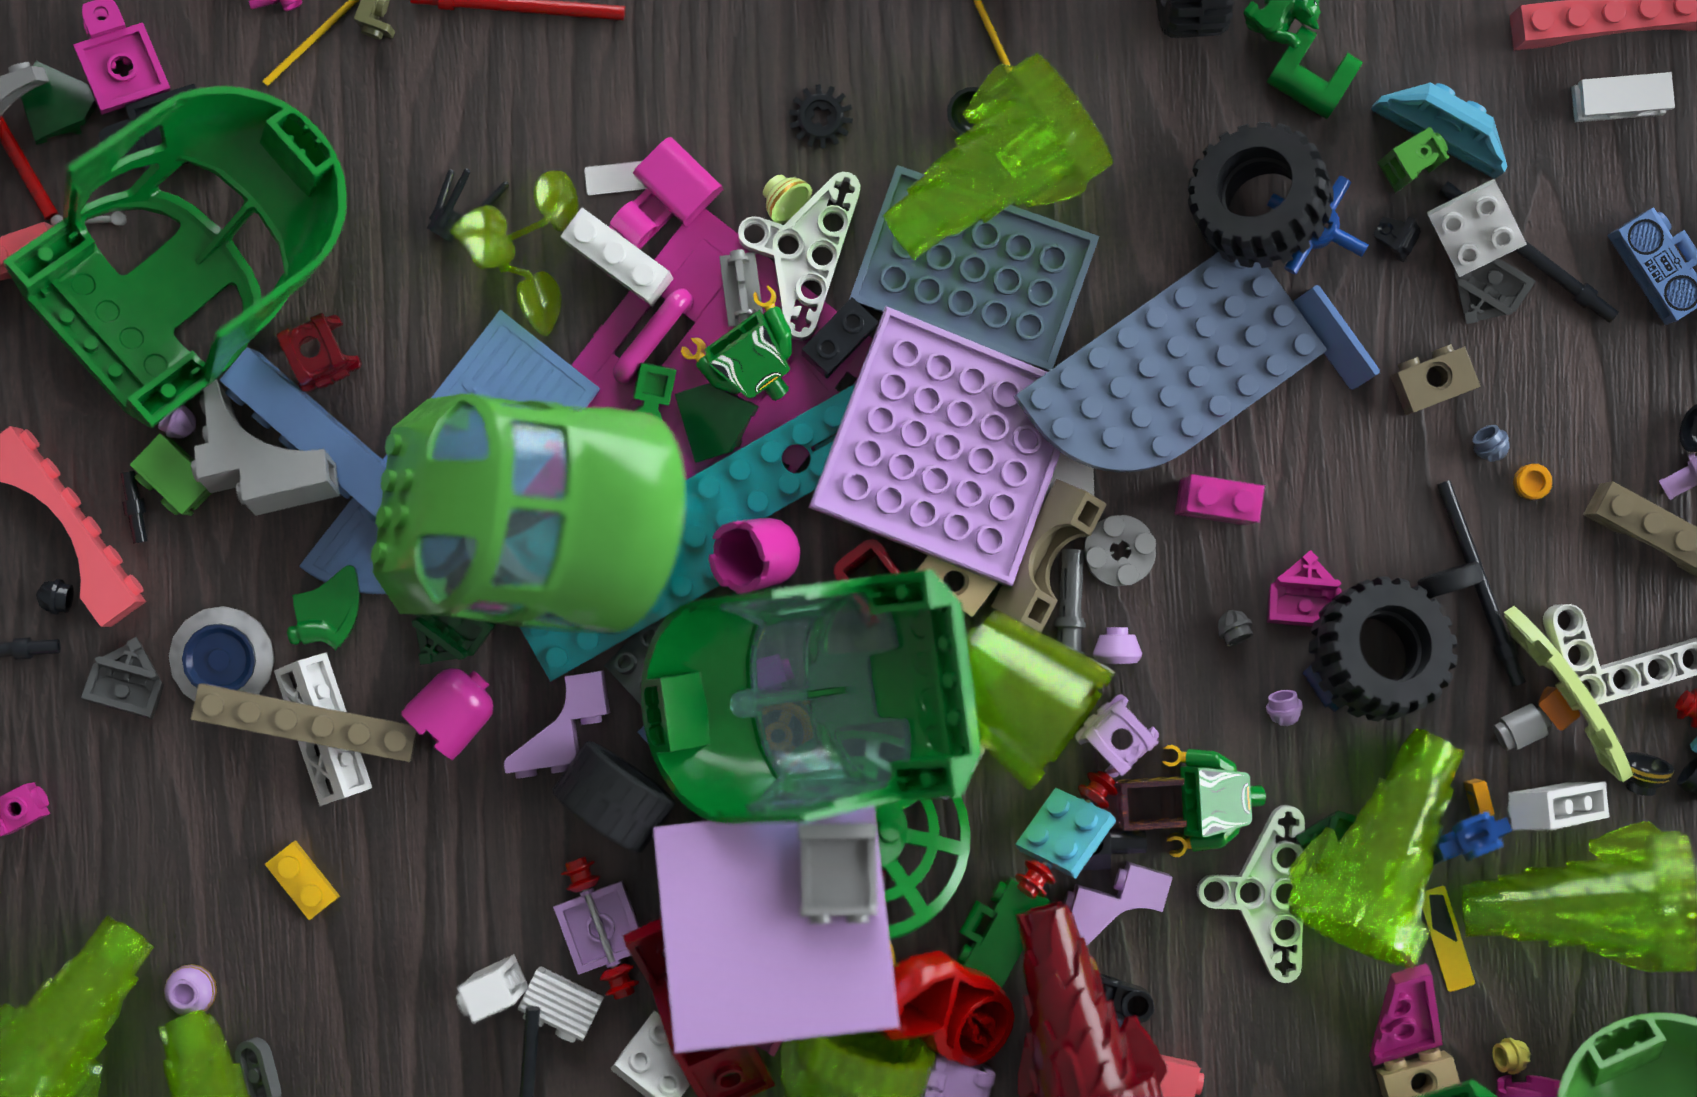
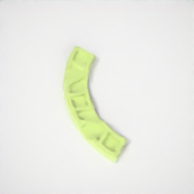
[1504,606,1633,782]

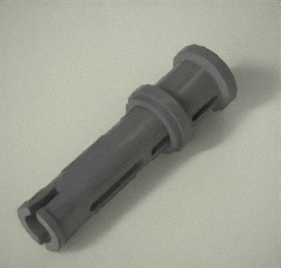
[1052,549,1086,658]

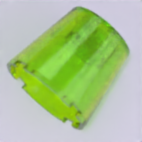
[966,610,1116,791]

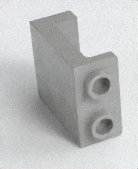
[798,823,878,924]

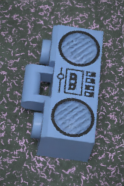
[1607,207,1697,325]

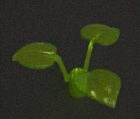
[450,170,578,336]

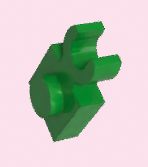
[632,363,677,420]

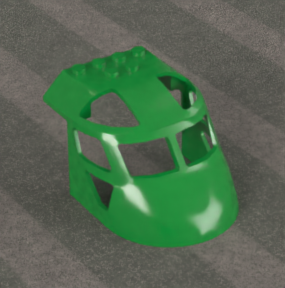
[3,86,347,428]

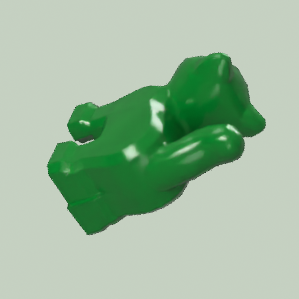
[1243,0,1321,49]

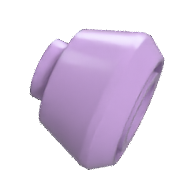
[1093,627,1142,664]

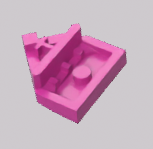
[1267,550,1342,627]

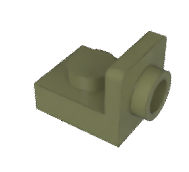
[354,0,395,40]

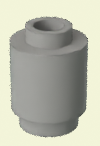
[1493,703,1551,751]

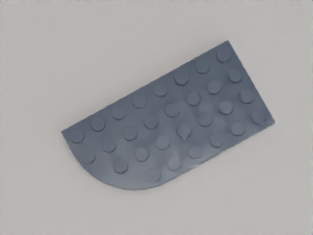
[1014,252,1327,472]

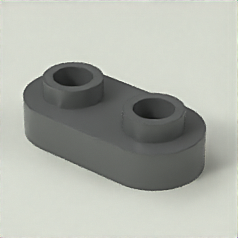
[235,1037,282,1097]

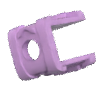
[1075,694,1159,777]
[915,1049,996,1097]

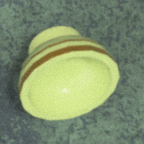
[763,175,812,224]

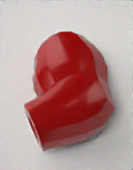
[876,951,1015,1067]

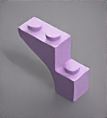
[504,671,610,779]
[1063,862,1173,946]

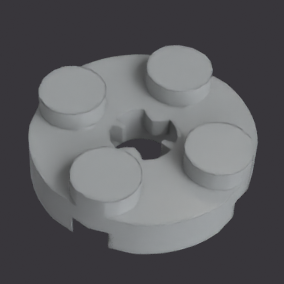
[1083,515,1156,586]

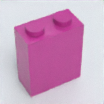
[1175,474,1265,525]

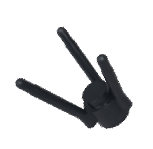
[427,168,509,243]

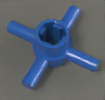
[1267,176,1369,275]

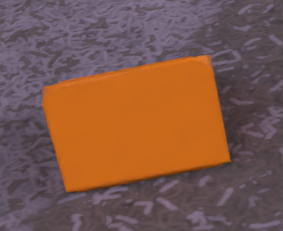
[1538,686,1581,731]

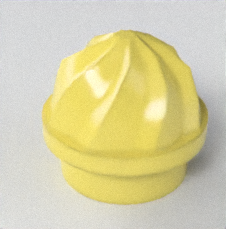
[1492,1038,1531,1075]

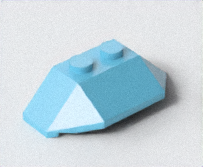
[1371,82,1508,179]

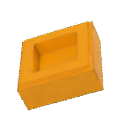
[1464,778,1495,817]

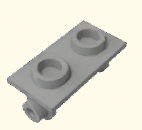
[719,249,763,327]

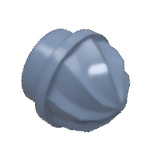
[1472,425,1510,462]

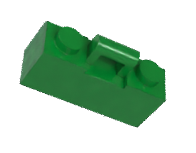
[956,876,1050,988]

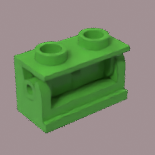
[1377,127,1449,193]
[130,433,212,516]

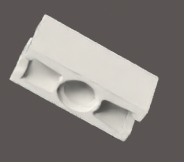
[1571,72,1675,122]

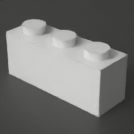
[560,208,674,307]
[1508,781,1609,830]
[457,954,528,1022]

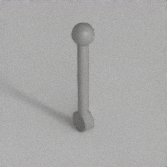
[50,211,127,226]

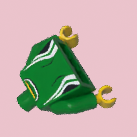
[681,286,792,401]
[1162,745,1266,857]

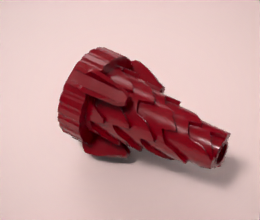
[1015,901,1168,1097]

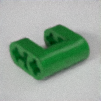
[1266,24,1363,120]

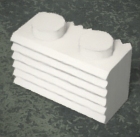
[517,966,604,1043]

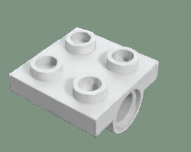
[1427,179,1527,277]
[610,1011,690,1097]

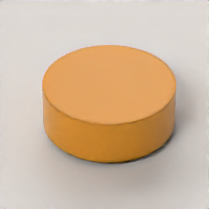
[1513,464,1553,500]

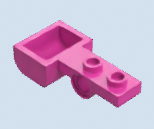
[606,137,724,279]

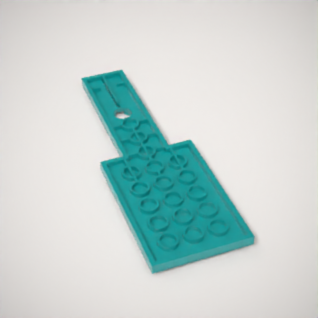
[495,383,856,682]

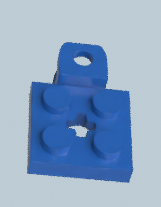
[1427,811,1513,866]

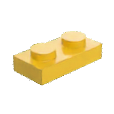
[265,841,340,920]

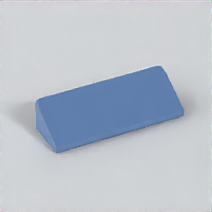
[1293,285,1380,390]

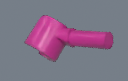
[249,0,302,11]

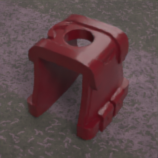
[276,313,362,393]
[833,539,901,628]

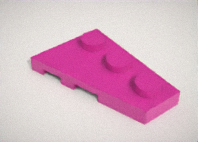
[1369,963,1443,1066]

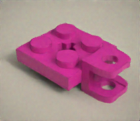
[73,0,170,115]

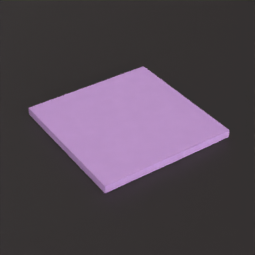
[808,306,1061,587]
[653,805,899,1052]

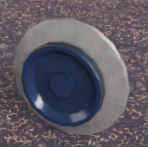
[169,606,275,701]

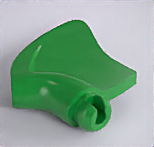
[287,565,360,650]

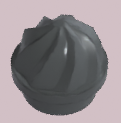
[1218,610,1254,647]

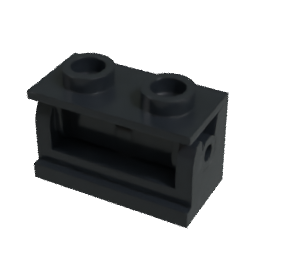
[801,297,878,379]

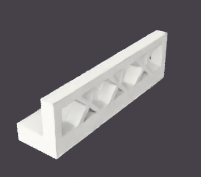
[274,653,372,806]

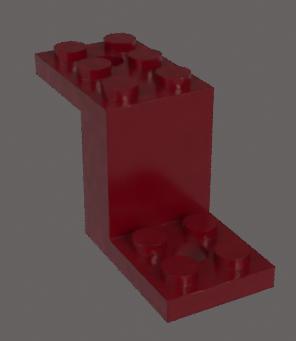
[622,918,776,1097]

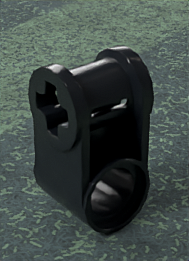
[1100,973,1154,1023]

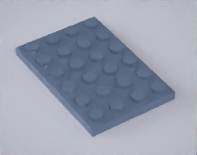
[849,165,1099,372]

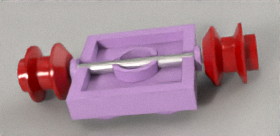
[553,856,639,1000]

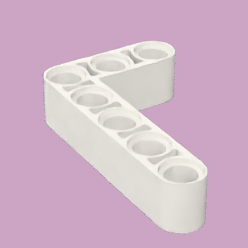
[1543,604,1697,705]

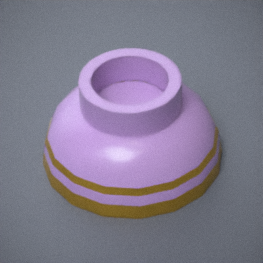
[164,964,217,1016]

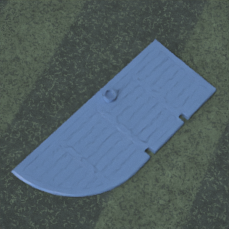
[299,310,600,594]

